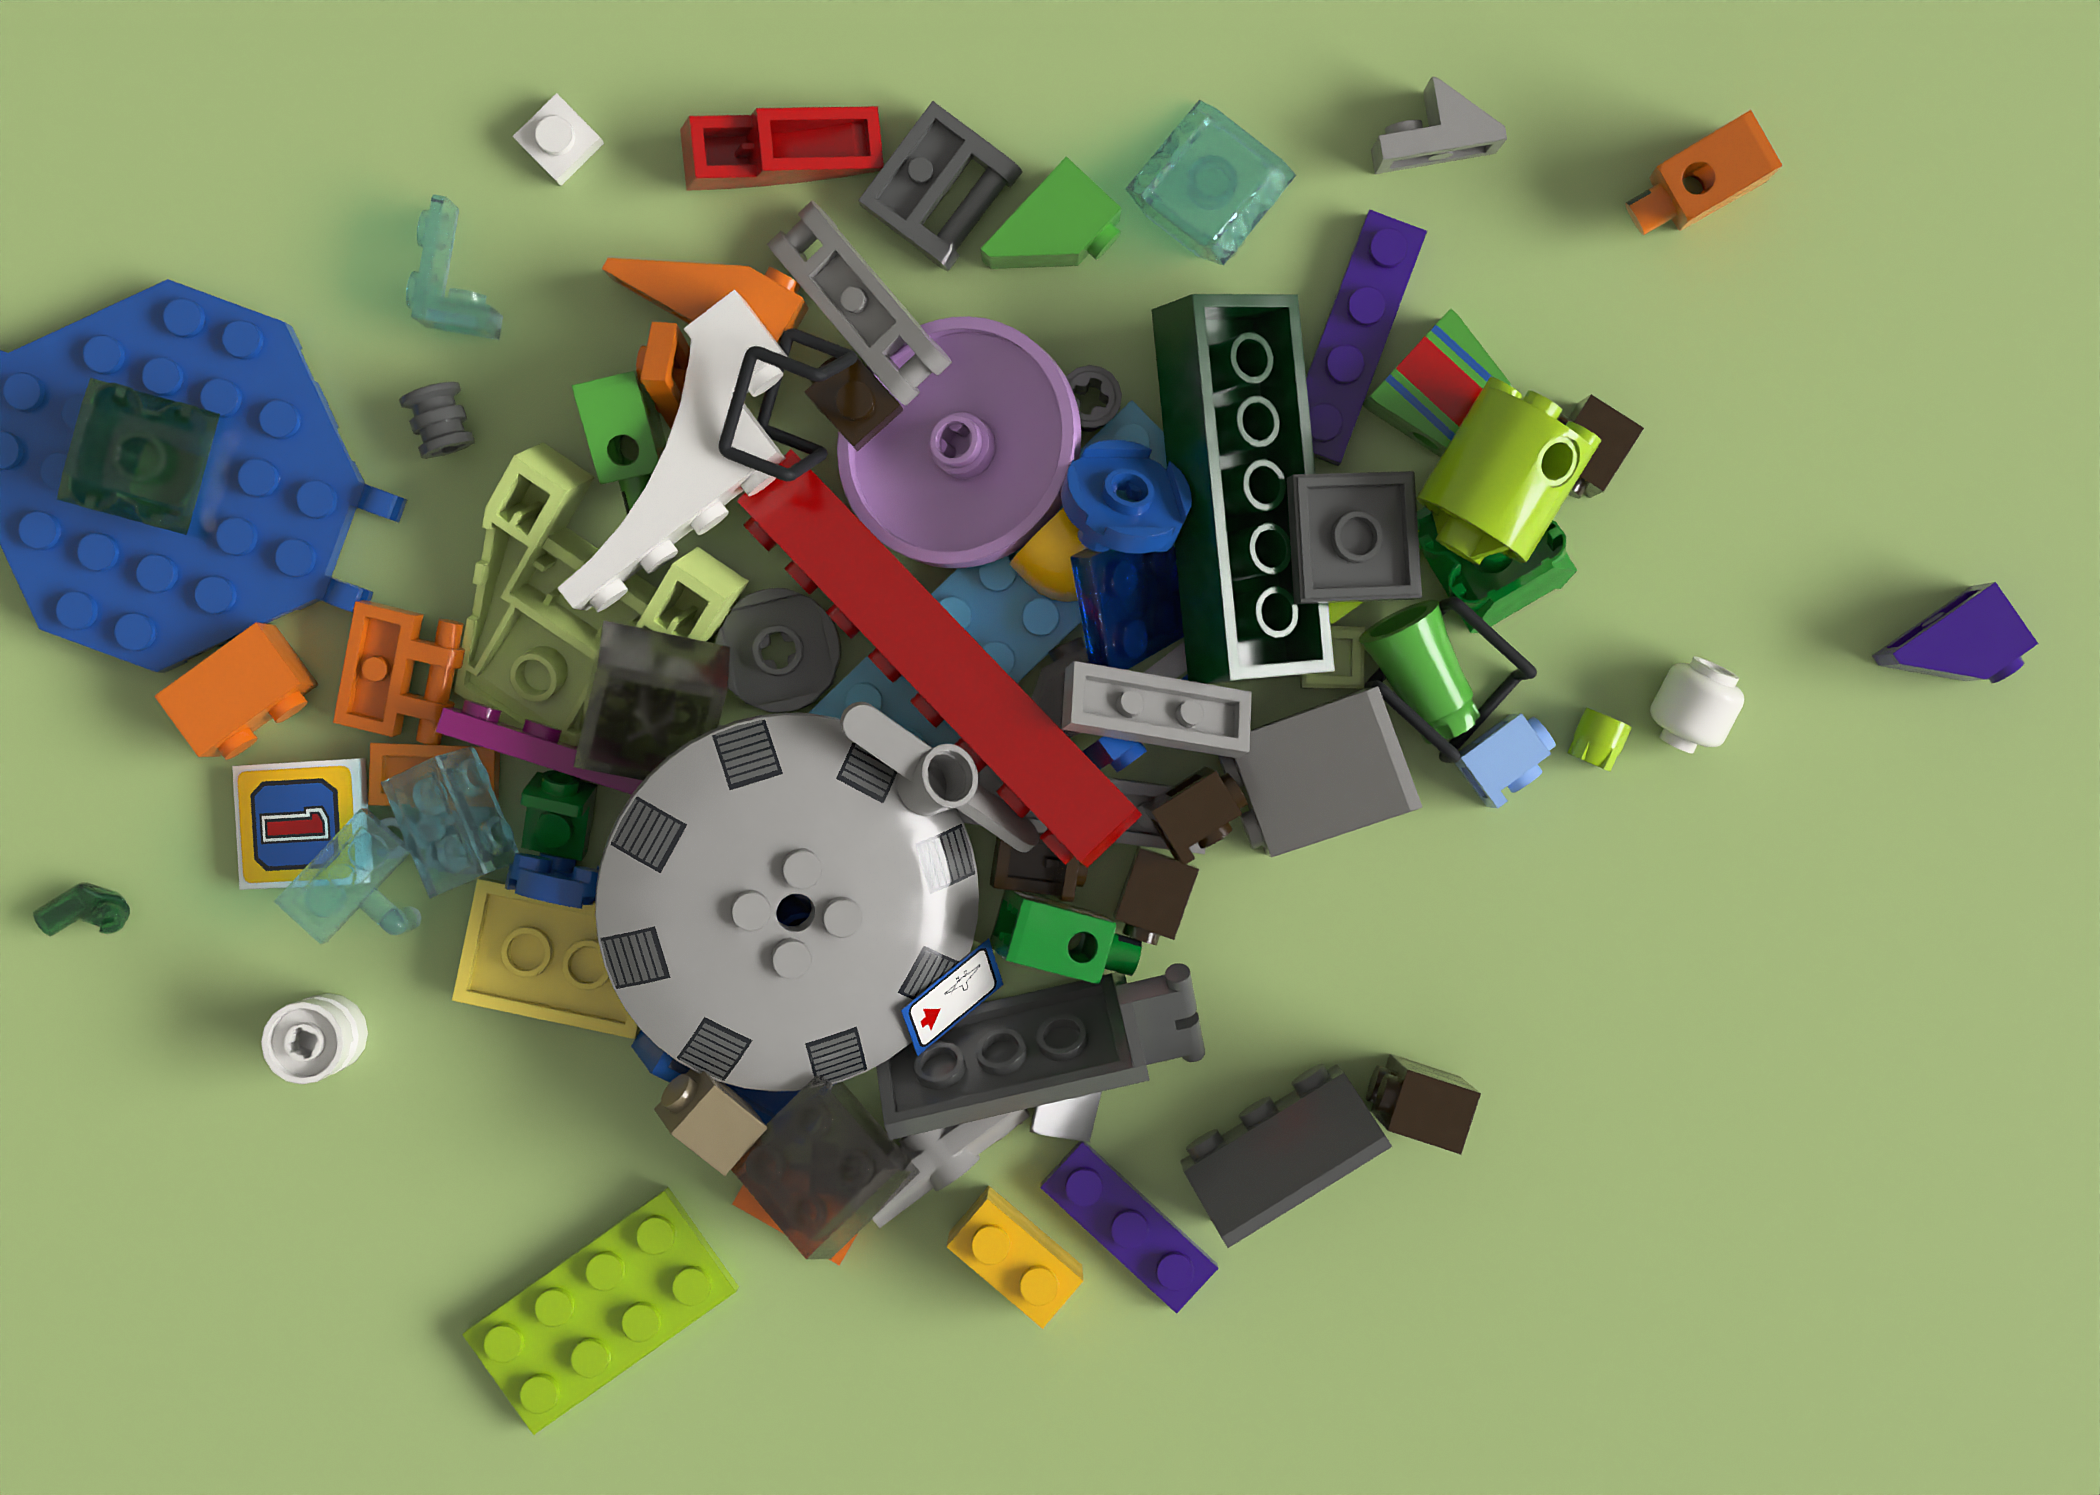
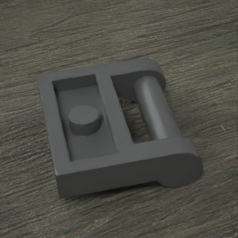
[858,101,1023,271]

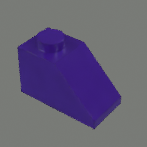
[1872,582,2039,683]

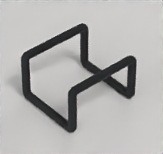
[718,328,857,481]
[1364,596,1537,763]

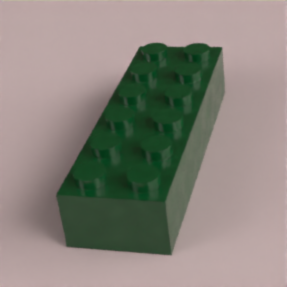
[1151,294,1335,684]

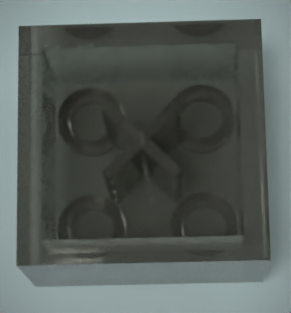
[573,621,730,781]
[731,1075,920,1259]

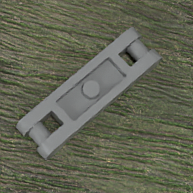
[767,200,952,406]

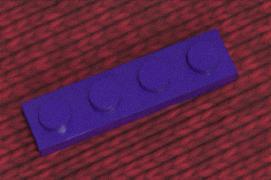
[1306,209,1427,466]

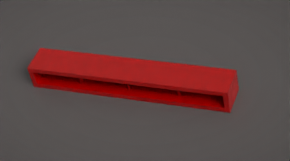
[737,449,1142,868]

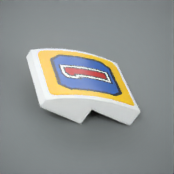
[232,758,373,890]

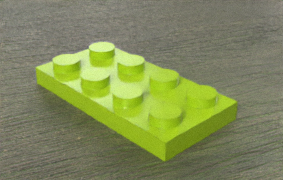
[462,1187,739,1435]

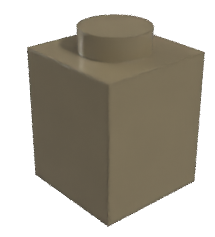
[654,1069,768,1176]

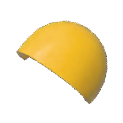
[1010,508,1120,602]

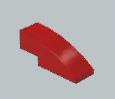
[680,106,884,191]

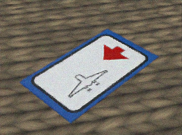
[901,938,1004,1056]

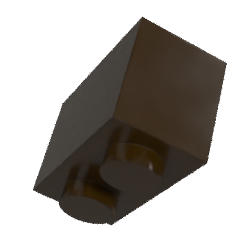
[1366,1054,1481,1155]

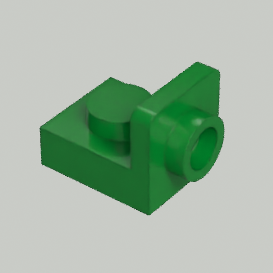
[520,770,598,861]

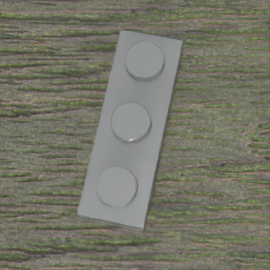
[1062,661,1252,759]

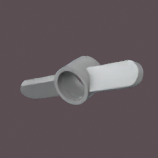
[840,702,1039,852]

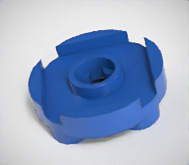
[1061,440,1192,554]
[505,852,600,909]

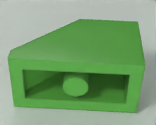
[980,157,1121,269]

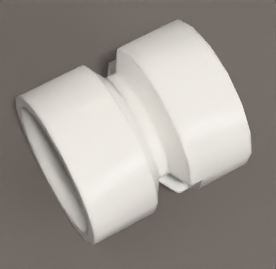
[261,993,368,1084]

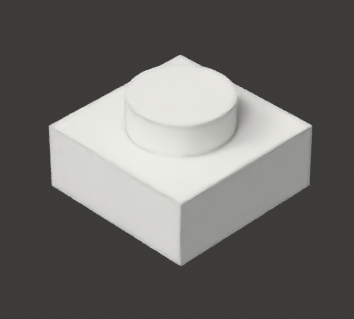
[513,93,604,186]

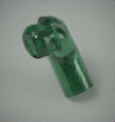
[33,882,130,937]

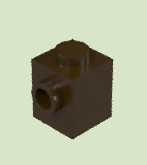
[1557,394,1644,499]

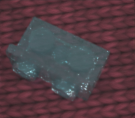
[381,746,519,899]

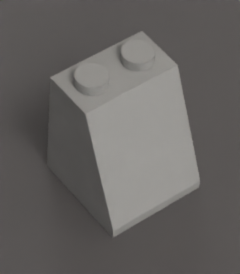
[1218,686,1422,858]

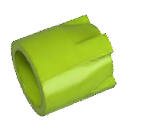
[1567,707,1632,772]

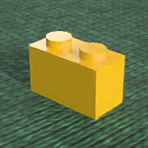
[946,1186,1084,1329]

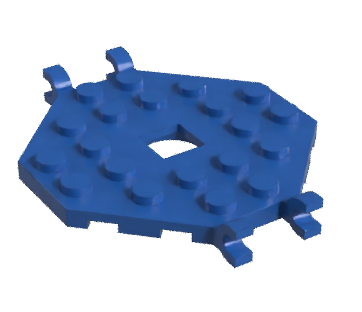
[0,279,407,673]

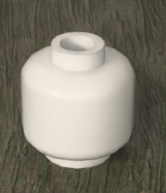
[1650,656,1744,753]

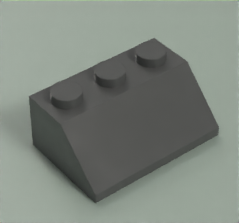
[1180,1064,1392,1248]

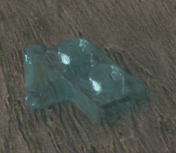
[274,808,421,944]

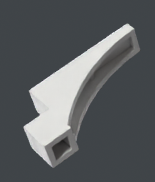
[558,289,788,612]

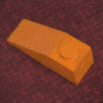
[602,258,809,344]

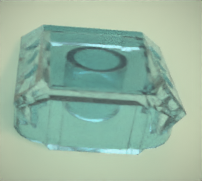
[1125,100,1296,266]

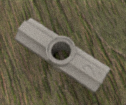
[848,1109,1030,1228]

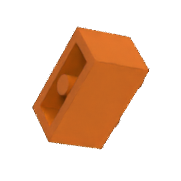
[154,622,319,760]

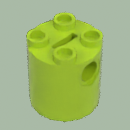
[1416,377,1601,565]

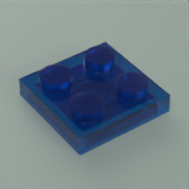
[1070,545,1184,670]

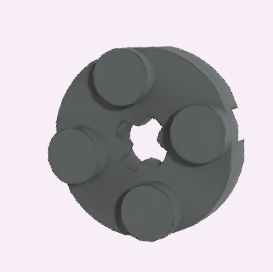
[715,588,841,713]

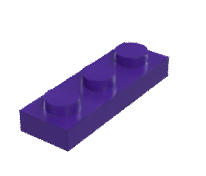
[1040,1141,1219,1314]

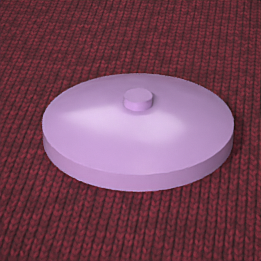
[837,316,1081,568]

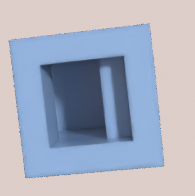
[1455,713,1556,809]

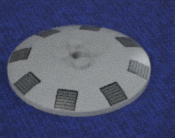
[595,713,979,1091]

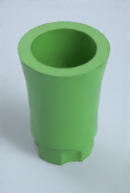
[1359,600,1480,744]

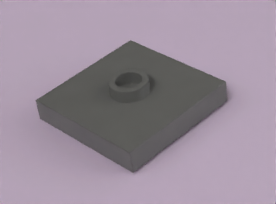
[1287,471,1422,604]

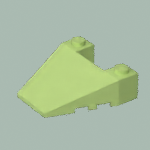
[454,442,749,746]

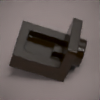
[804,357,903,452]
[989,833,1088,902]

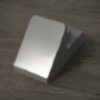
[1371,77,1507,174]

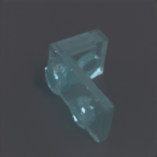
[406,194,503,340]

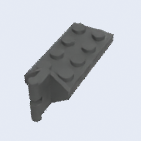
[876,963,1205,1140]

